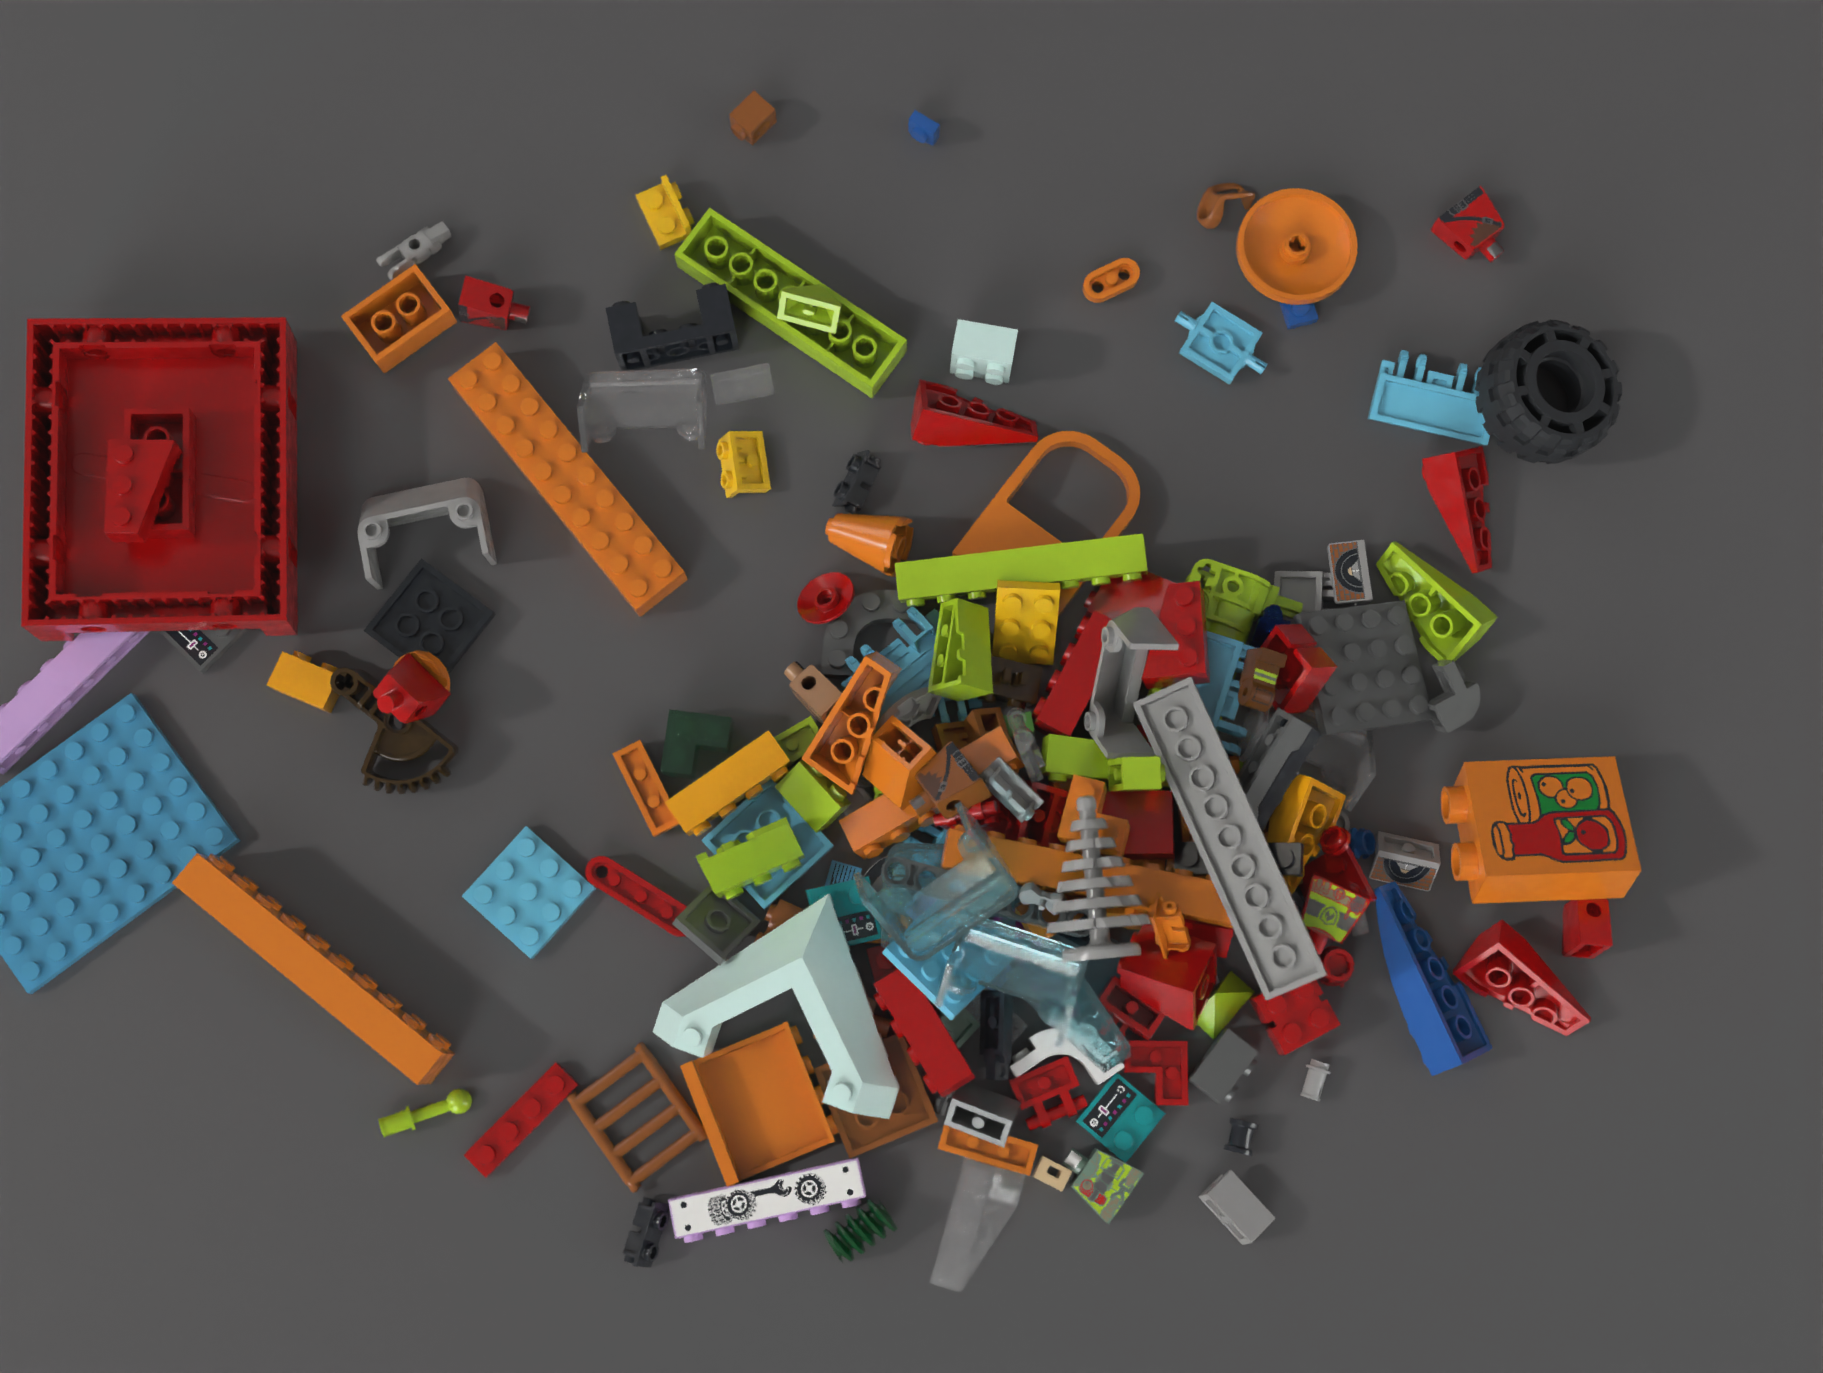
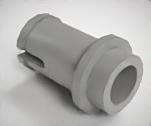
[1300,1059,1331,1102]

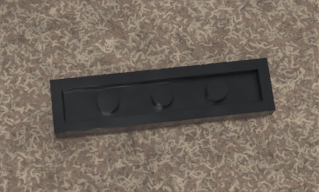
[1174,842,1304,877]

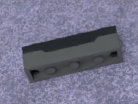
[1237,708,1321,831]

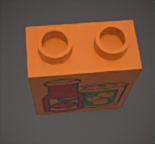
[1441,756,1642,904]

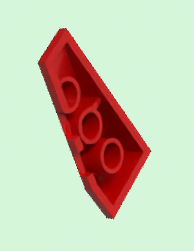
[911,379,1039,447]
[1422,446,1492,574]

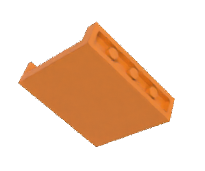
[680,1021,839,1187]

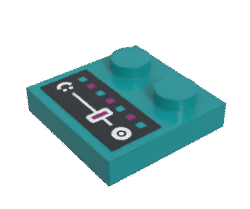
[806,876,883,946]
[1075,1073,1166,1163]

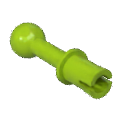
[378,1088,472,1137]

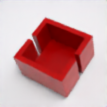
[1261,624,1337,713]
[1248,980,1341,1055]

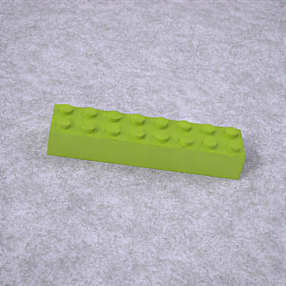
[674,207,907,399]

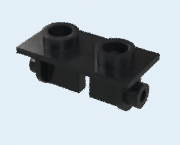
[832,450,881,514]
[623,1197,669,1268]

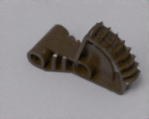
[330,668,459,794]

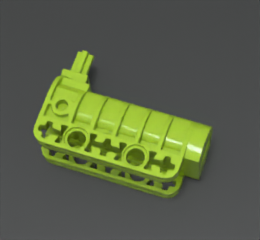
[1147,559,1303,732]

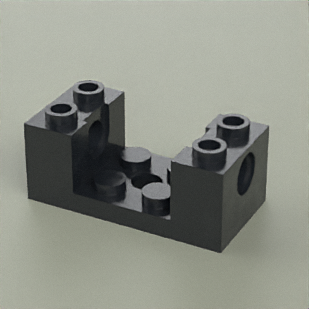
[606,283,739,373]

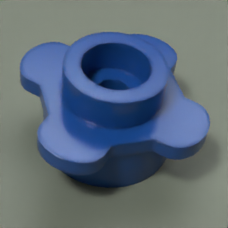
[1349,828,1376,859]

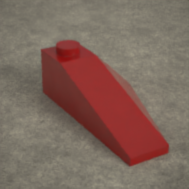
[1452,919,1591,1036]

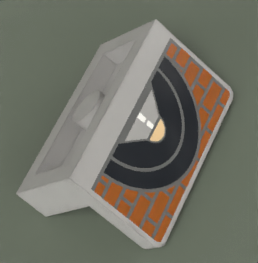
[1327,540,1373,606]
[1369,831,1441,891]

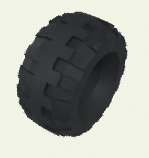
[1475,319,1622,465]

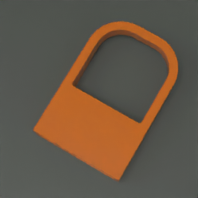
[952,431,1140,618]

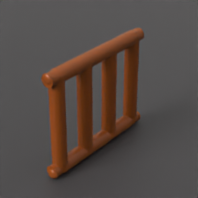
[566,1042,708,1193]

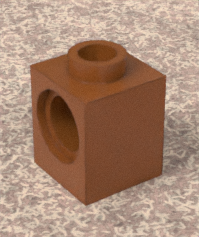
[729,90,777,146]

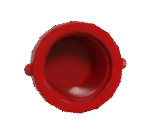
[1317,945,1355,987]

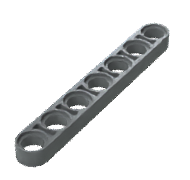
[881,857,1090,937]

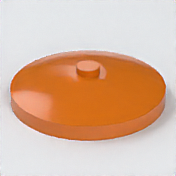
[1236,188,1358,305]

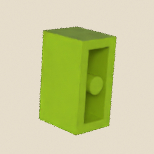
[1108,756,1166,792]
[775,760,852,833]

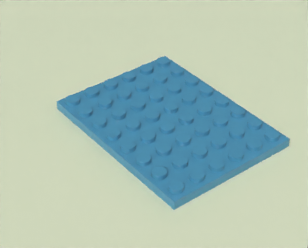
[0,693,241,994]

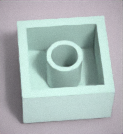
[950,319,1018,385]

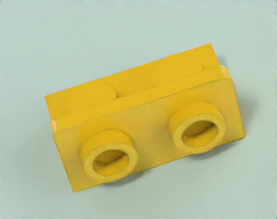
[635,175,695,250]
[716,431,771,498]

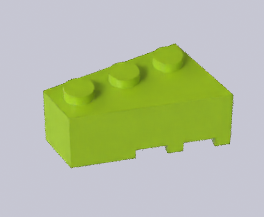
[928,598,993,702]

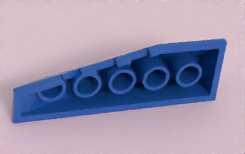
[1374,881,1493,1076]

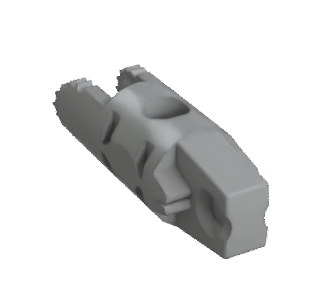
[376,221,451,280]

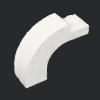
[1010,1027,1125,1085]

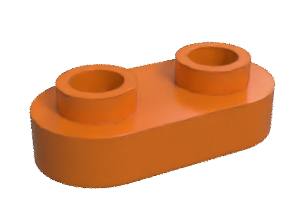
[1083,258,1140,303]

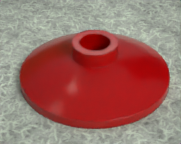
[797,572,854,624]

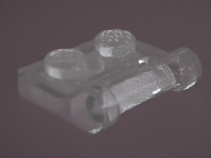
[1007,707,1046,783]

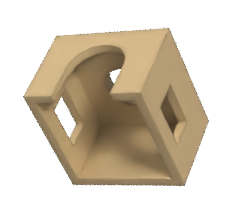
[1032,1155,1072,1192]

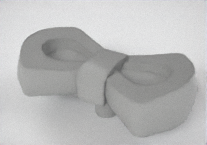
[1019,882,1067,915]

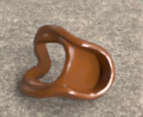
[1197,183,1256,229]

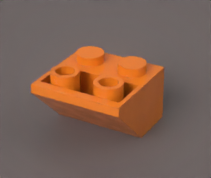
[862,715,937,811]

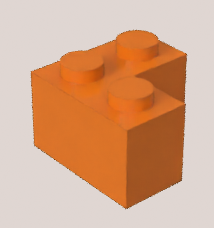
[1057,775,1130,857]

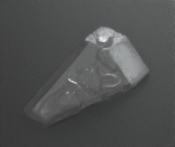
[930,1157,1026,1292]

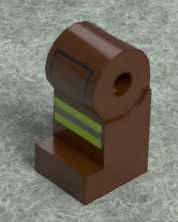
[1238,647,1288,712]

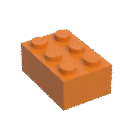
[341,264,457,374]

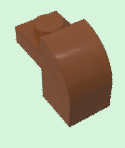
[931,707,1009,752]

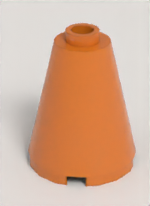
[825,513,914,577]

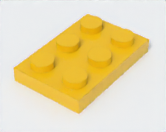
[992,580,1060,665]

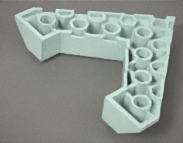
[653,893,900,1119]

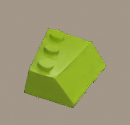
[696,817,805,901]

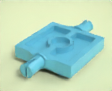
[1174,302,1268,385]

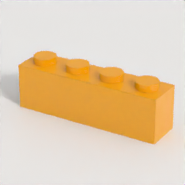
[664,730,792,837]

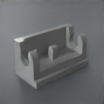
[1198,1170,1276,1245]

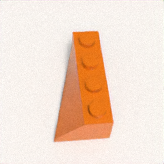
[801,651,902,795]

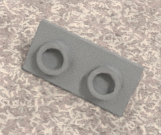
[979,756,1044,823]

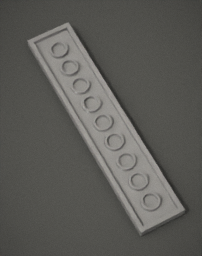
[1132,676,1327,1001]

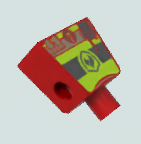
[1301,873,1371,955]

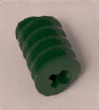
[824,1198,897,1263]

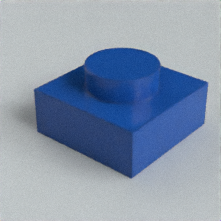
[908,110,940,146]
[1279,302,1319,330]

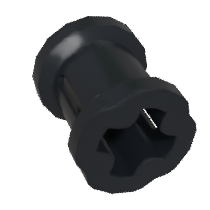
[1224,1118,1258,1156]

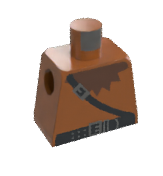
[909,741,992,819]

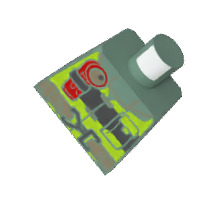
[1062,1148,1144,1224]

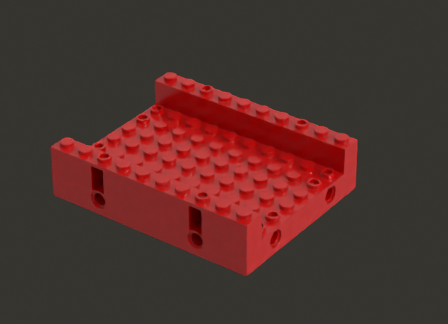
[21,317,298,641]

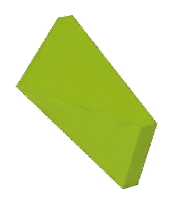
[777,284,842,334]
[1196,971,1254,1039]

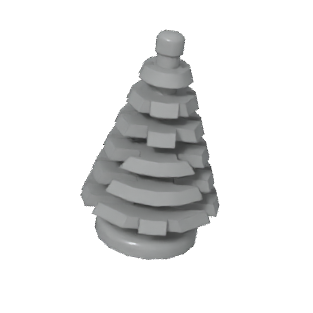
[1047,795,1151,962]

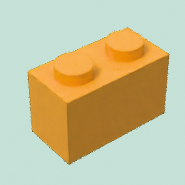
[267,650,339,713]

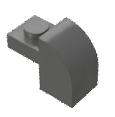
[1428,659,1480,733]

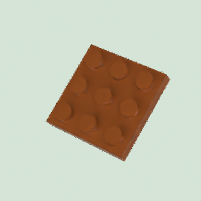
[813,1034,938,1159]

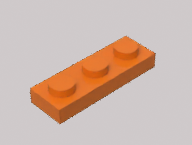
[612,740,680,838]
[937,1125,1038,1176]

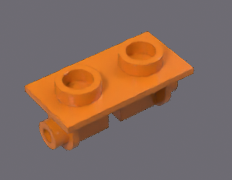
[1148,892,1191,959]

